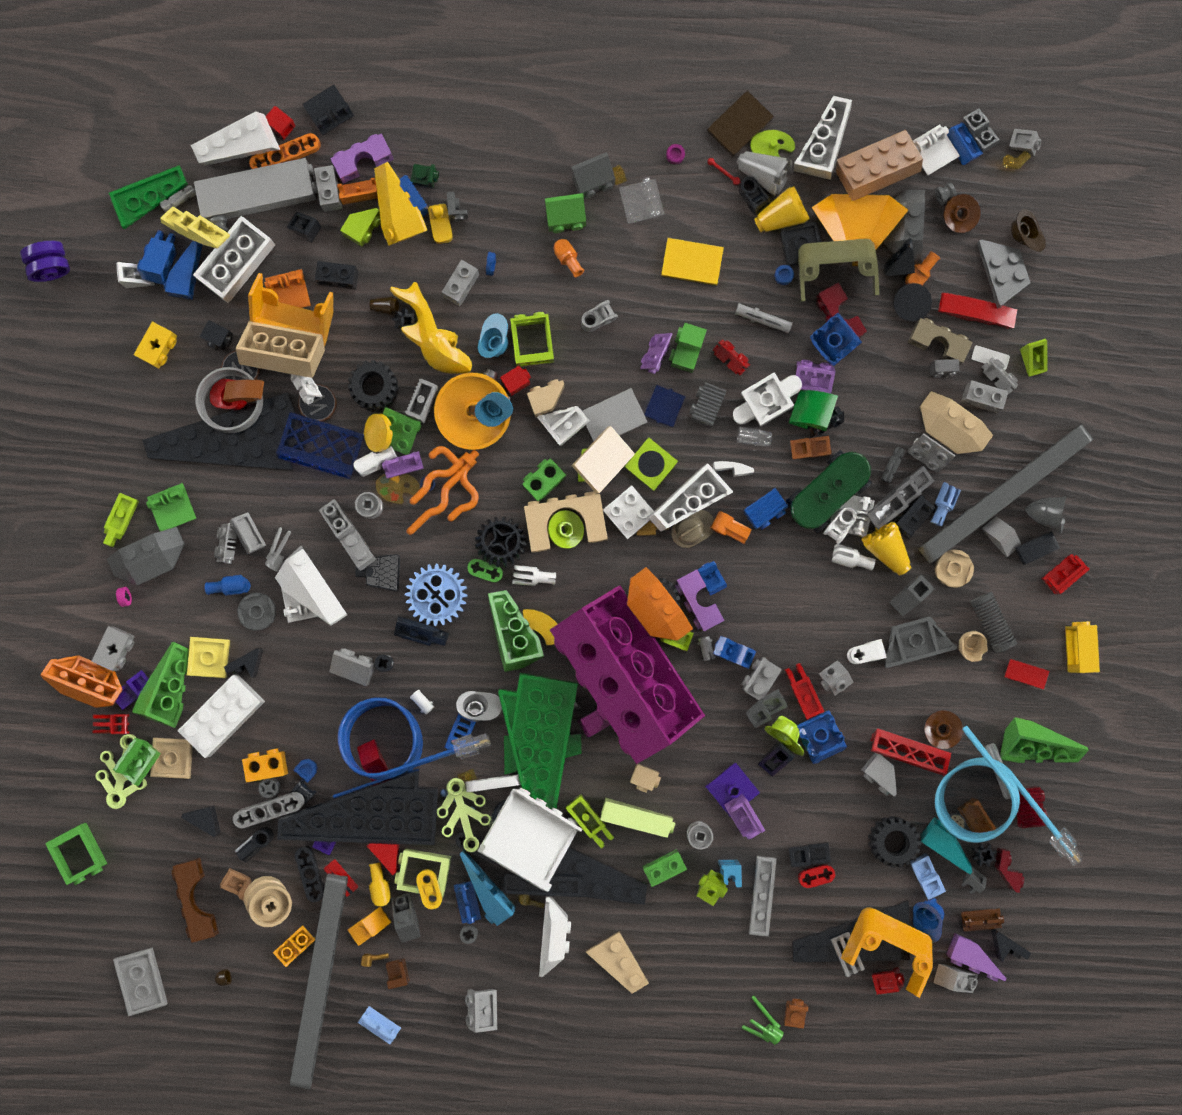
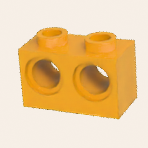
[242,749,288,782]

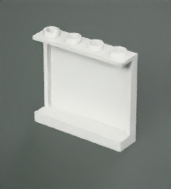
[478,788,583,892]

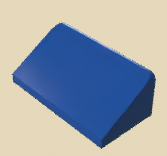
[947,123,983,165]

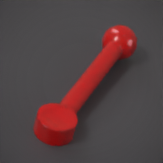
[707,158,740,185]

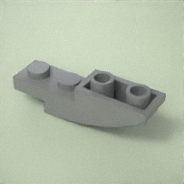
[319,499,376,571]

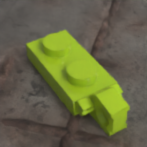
[103,493,139,547]

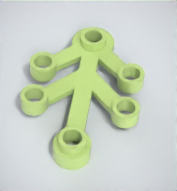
[96,734,147,809]
[437,778,491,852]

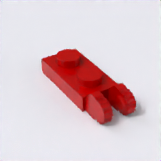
[785,663,824,720]

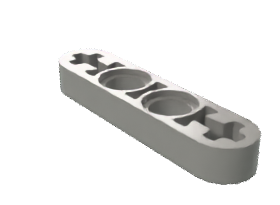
[233,792,304,828]

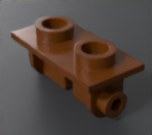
[961,908,1004,932]

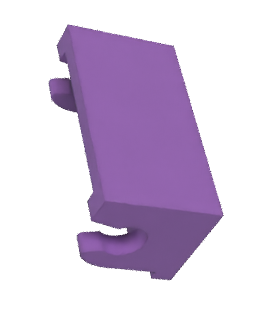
[724,794,765,839]

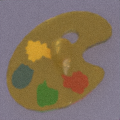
[376,473,421,504]

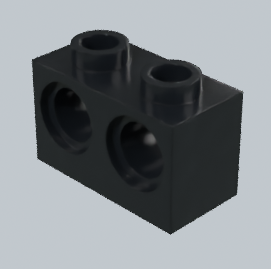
[315,261,359,290]

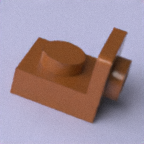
[784,999,809,1028]

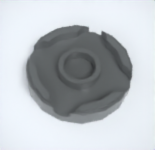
[237,593,277,631]

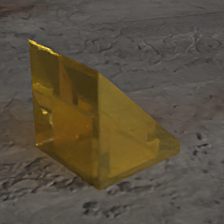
[612,165,627,185]
[457,769,477,785]

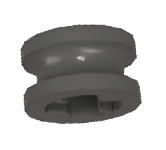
[460,924,478,944]

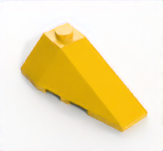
[374,162,427,246]

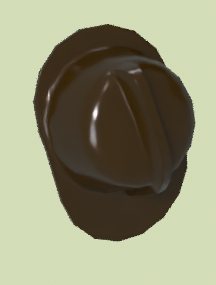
[1011,209,1046,252]

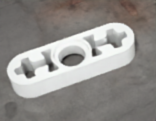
[466,774,521,792]

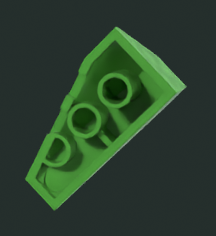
[488,590,544,672]
[132,642,189,728]
[1000,717,1088,763]

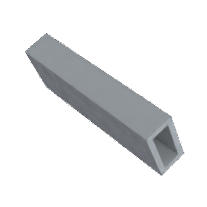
[194,158,318,220]

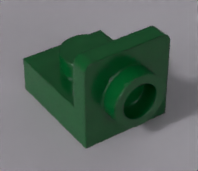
[411,164,439,188]

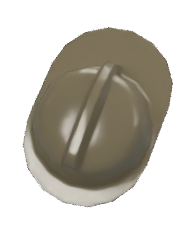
[672,510,714,548]

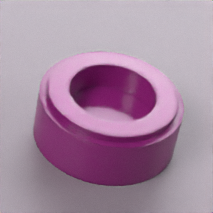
[666,144,685,165]

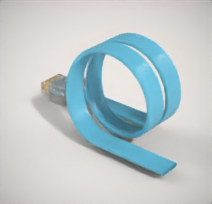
[935,726,1083,866]

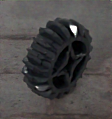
[475,516,527,568]

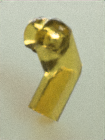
[1003,151,1031,169]

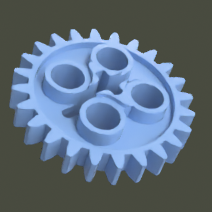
[405,564,468,626]

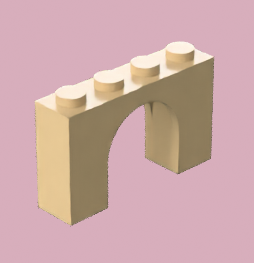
[524,491,608,553]

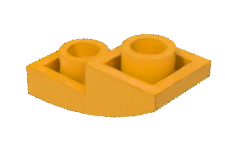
[273,925,315,967]

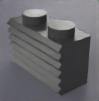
[689,382,726,428]

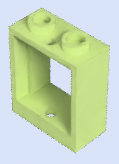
[394,848,452,897]

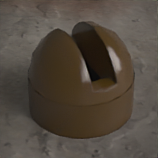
[215,969,232,986]

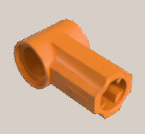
[710,511,752,544]

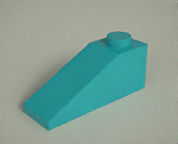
[921,817,972,874]

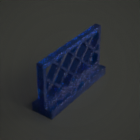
[276,412,364,480]

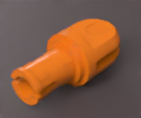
[554,239,584,277]
[905,251,940,285]

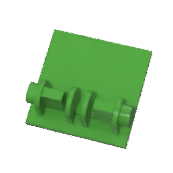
[383,407,421,455]
[146,483,196,532]

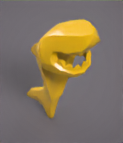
[390,282,472,374]

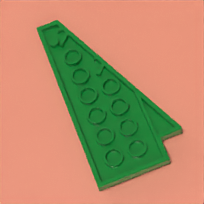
[498,673,578,809]

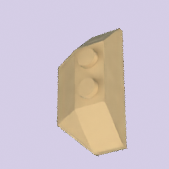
[920,391,993,454]

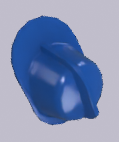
[913,898,944,943]

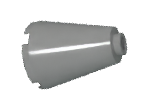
[737,151,792,196]

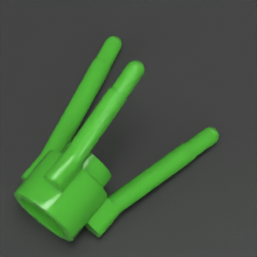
[742,996,784,1045]

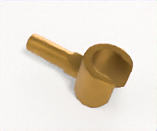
[361,953,389,967]

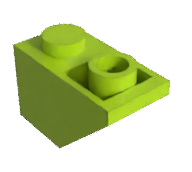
[340,208,381,247]

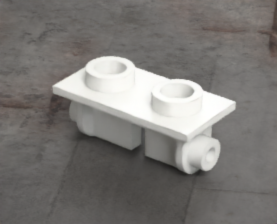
[291,374,322,404]

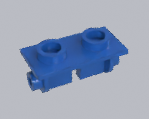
[454,881,481,924]

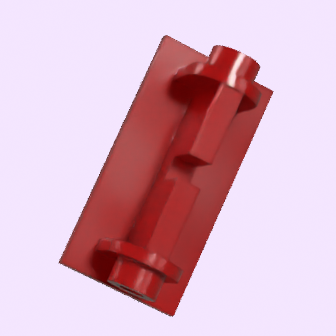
[712,340,750,376]

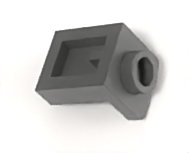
[447,192,468,222]

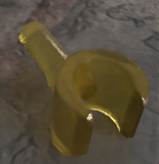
[519,894,545,909]

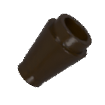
[370,296,399,315]

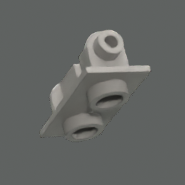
[981,357,1018,394]

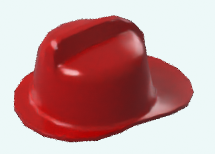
[209,379,247,410]

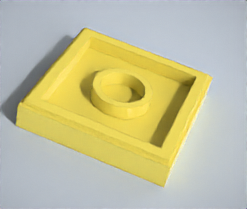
[187,637,230,678]

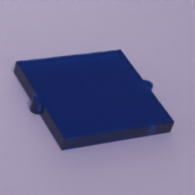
[644,385,685,427]

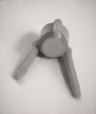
[265,527,303,572]

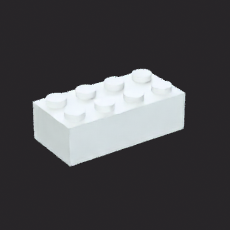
[193,216,275,303]
[178,675,265,758]

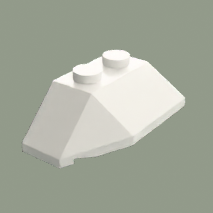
[539,896,571,977]

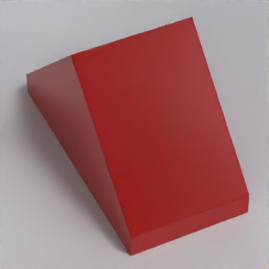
[357,739,389,782]
[367,843,399,875]

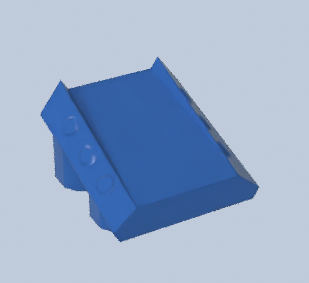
[810,313,862,366]
[797,710,847,764]

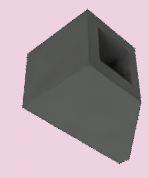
[889,575,934,616]
[391,893,421,943]

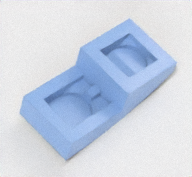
[910,853,946,900]

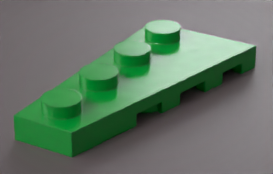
[109,165,188,229]

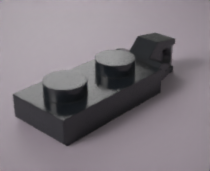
[394,616,449,646]

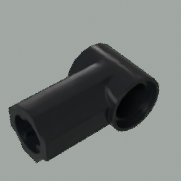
[235,827,274,863]

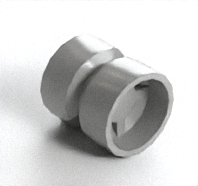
[355,492,383,519]
[686,821,713,849]

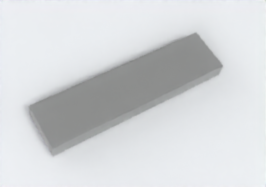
[749,856,776,937]

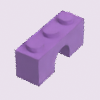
[330,133,394,184]
[675,570,724,632]

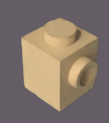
[630,764,661,793]

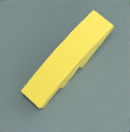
[160,207,230,249]

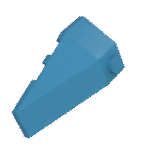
[460,850,515,926]

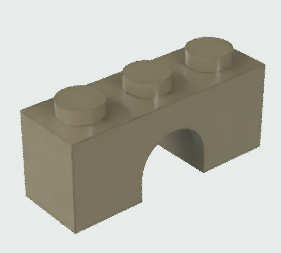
[907,318,973,366]

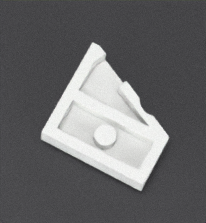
[537,406,590,446]

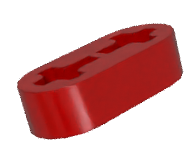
[798,864,835,888]

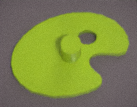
[750,130,795,157]

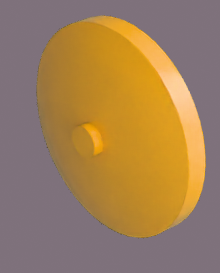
[434,373,511,450]

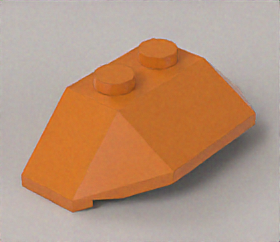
[627,567,693,641]
[41,656,122,708]

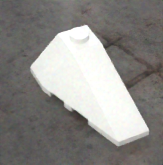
[275,549,347,626]

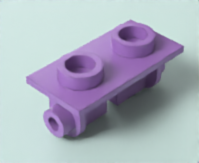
[382,451,424,479]

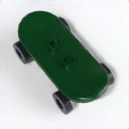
[786,449,872,534]

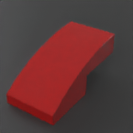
[1005,659,1050,690]

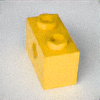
[134,321,177,369]

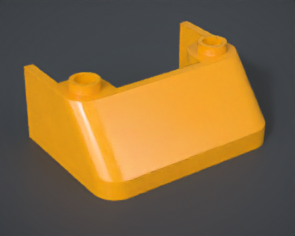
[248,273,333,346]
[841,907,933,998]

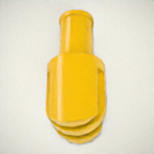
[369,862,390,906]

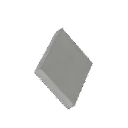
[582,388,647,442]
[113,947,168,1016]

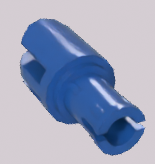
[205,575,251,596]

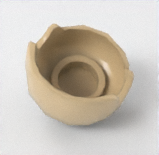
[958,631,988,662]

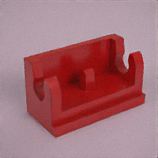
[1041,554,1090,595]

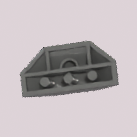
[884,190,925,265]
[107,527,185,585]

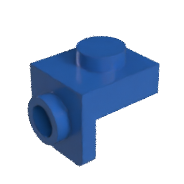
[698,561,727,596]

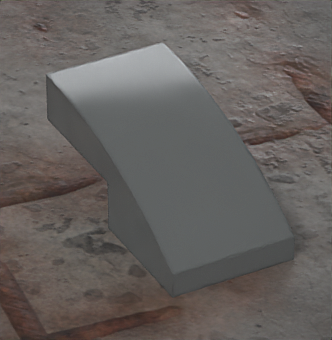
[746,689,788,728]

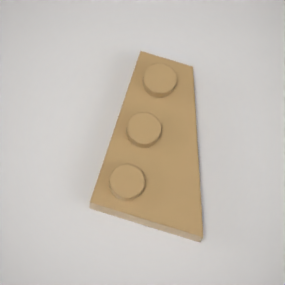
[586,931,649,993]

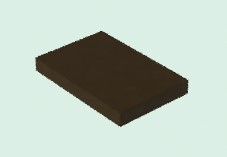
[707,90,774,157]

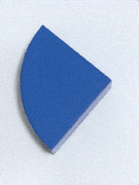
[486,252,497,276]

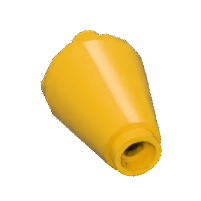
[754,186,810,232]
[861,522,911,575]

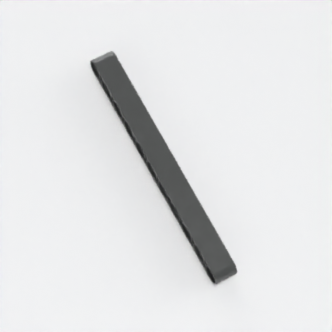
[917,424,1093,564]
[290,873,348,1090]

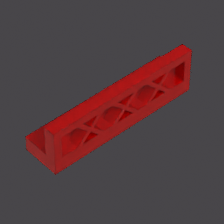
[870,728,951,776]

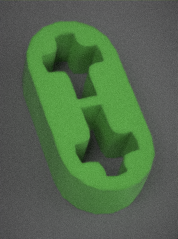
[468,559,503,583]

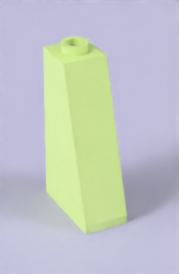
[600,797,675,838]

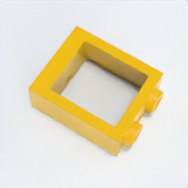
[1065,622,1100,673]

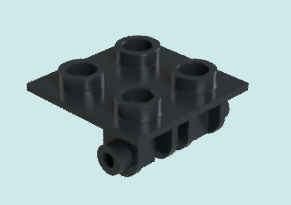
[302,85,354,136]

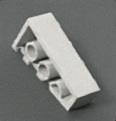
[191,112,280,165]

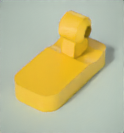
[428,204,453,244]

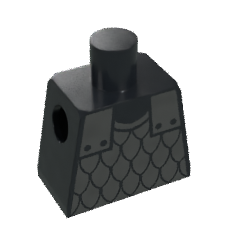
[355,554,400,592]

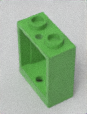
[45,823,107,885]

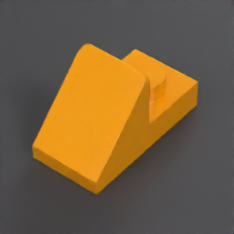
[348,906,391,946]

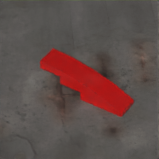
[938,293,1017,329]

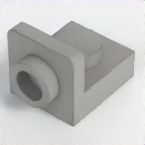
[1009,129,1041,156]

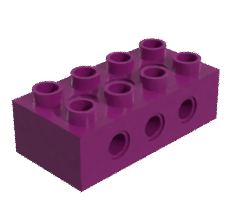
[550,585,705,764]

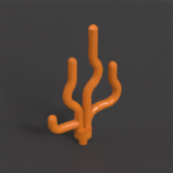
[407,446,479,535]

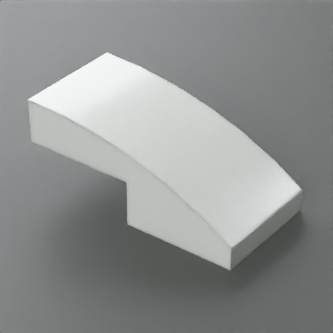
[713,461,754,477]

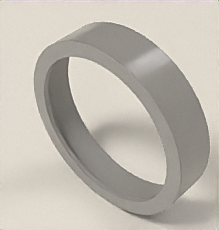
[195,367,263,433]

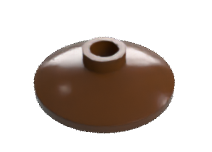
[944,194,981,233]
[924,710,963,749]

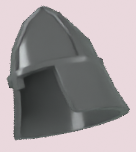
[1025,496,1066,534]

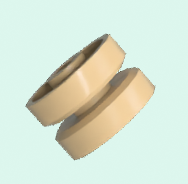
[243,876,292,927]

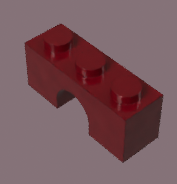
[816,282,867,338]

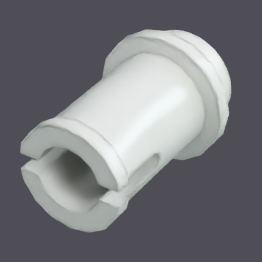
[410,690,434,714]

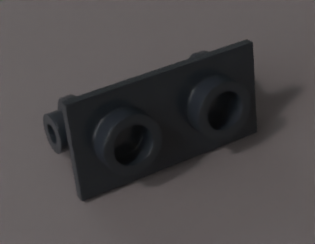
[807,406,844,438]

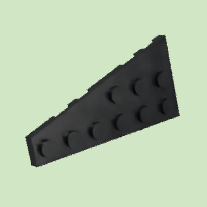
[792,900,910,962]

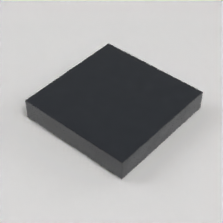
[779,221,821,266]

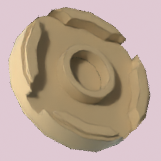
[934,550,974,588]

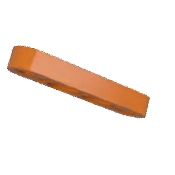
[249,133,321,169]

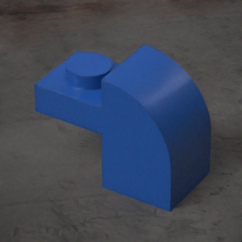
[713,636,756,669]

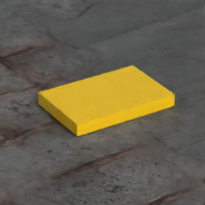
[661,238,724,286]

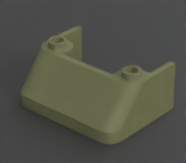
[798,239,879,302]

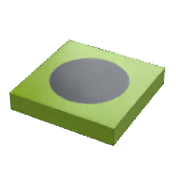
[625,438,678,491]

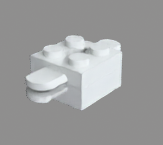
[733,372,802,427]

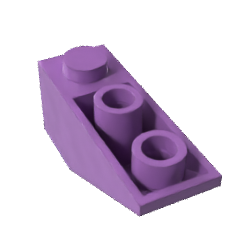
[946,933,1006,982]

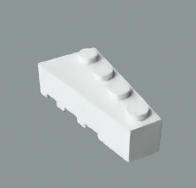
[794,96,852,180]
[648,464,733,531]

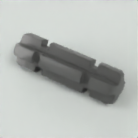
[881,447,905,483]

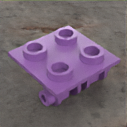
[640,333,672,374]

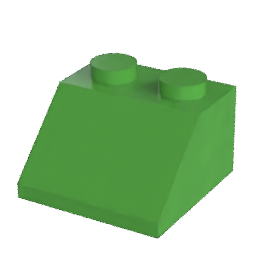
[545,193,586,233]

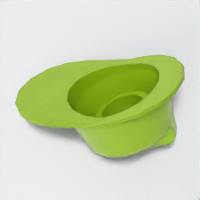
[765,716,804,756]

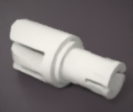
[354,446,397,477]
[832,544,876,571]
[512,565,556,586]

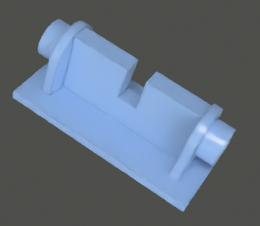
[358,1006,401,1044]

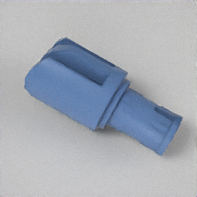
[931,482,961,527]

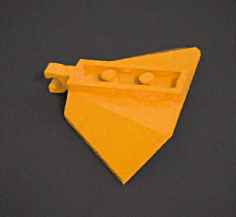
[812,194,908,266]

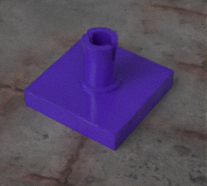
[705,762,760,817]

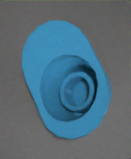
[478,313,509,358]
[475,392,513,427]

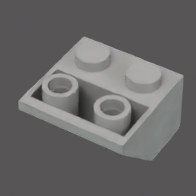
[329,648,375,686]

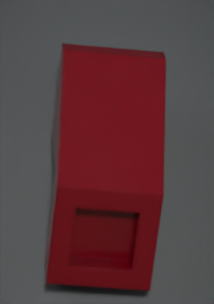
[994,848,1024,893]

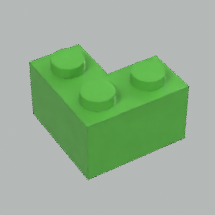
[669,323,707,373]

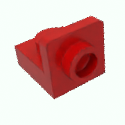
[872,967,905,995]

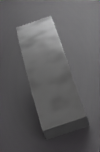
[866,466,935,530]

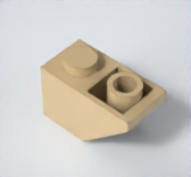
[527,379,564,417]

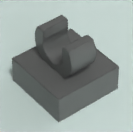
[962,866,987,894]

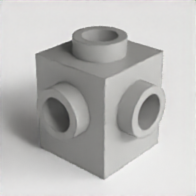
[819,660,854,695]

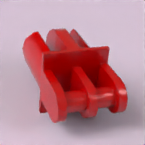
[92,714,130,734]

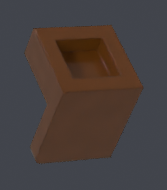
[386,958,410,990]

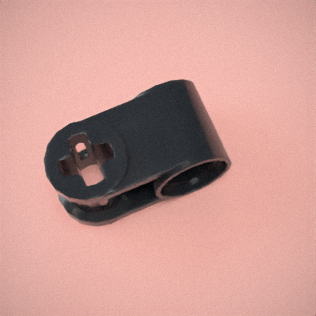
[739,177,771,215]

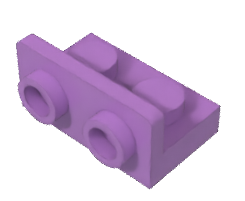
[795,360,835,394]

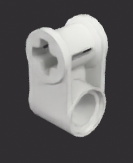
[823,508,857,545]
[847,639,887,664]

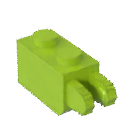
[566,794,614,849]

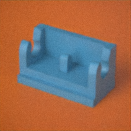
[718,860,742,887]

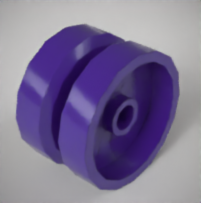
[20,241,70,282]

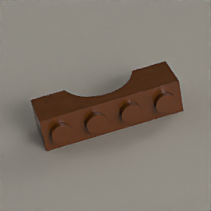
[171,858,219,943]

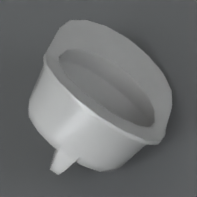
[456,691,502,722]

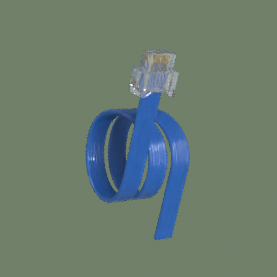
[333,697,491,798]

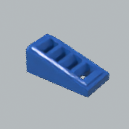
[444,713,476,755]

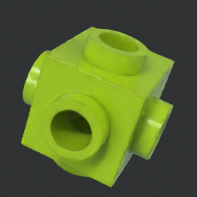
[697,870,728,906]

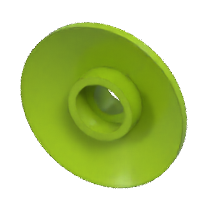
[548,510,584,549]

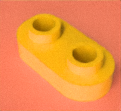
[416,869,443,909]

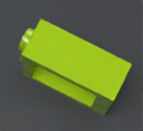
[510,312,554,367]

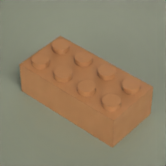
[836,130,923,201]

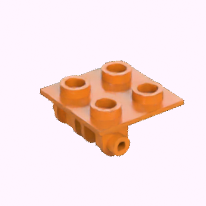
[264,269,311,308]

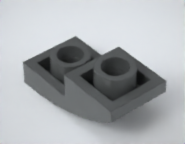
[963,108,1000,153]

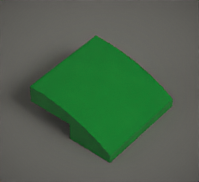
[789,390,838,431]

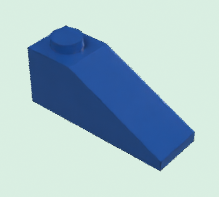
[164,240,203,300]

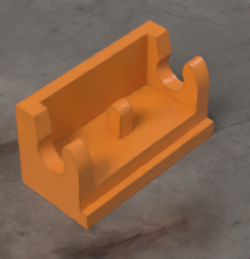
[337,177,378,205]

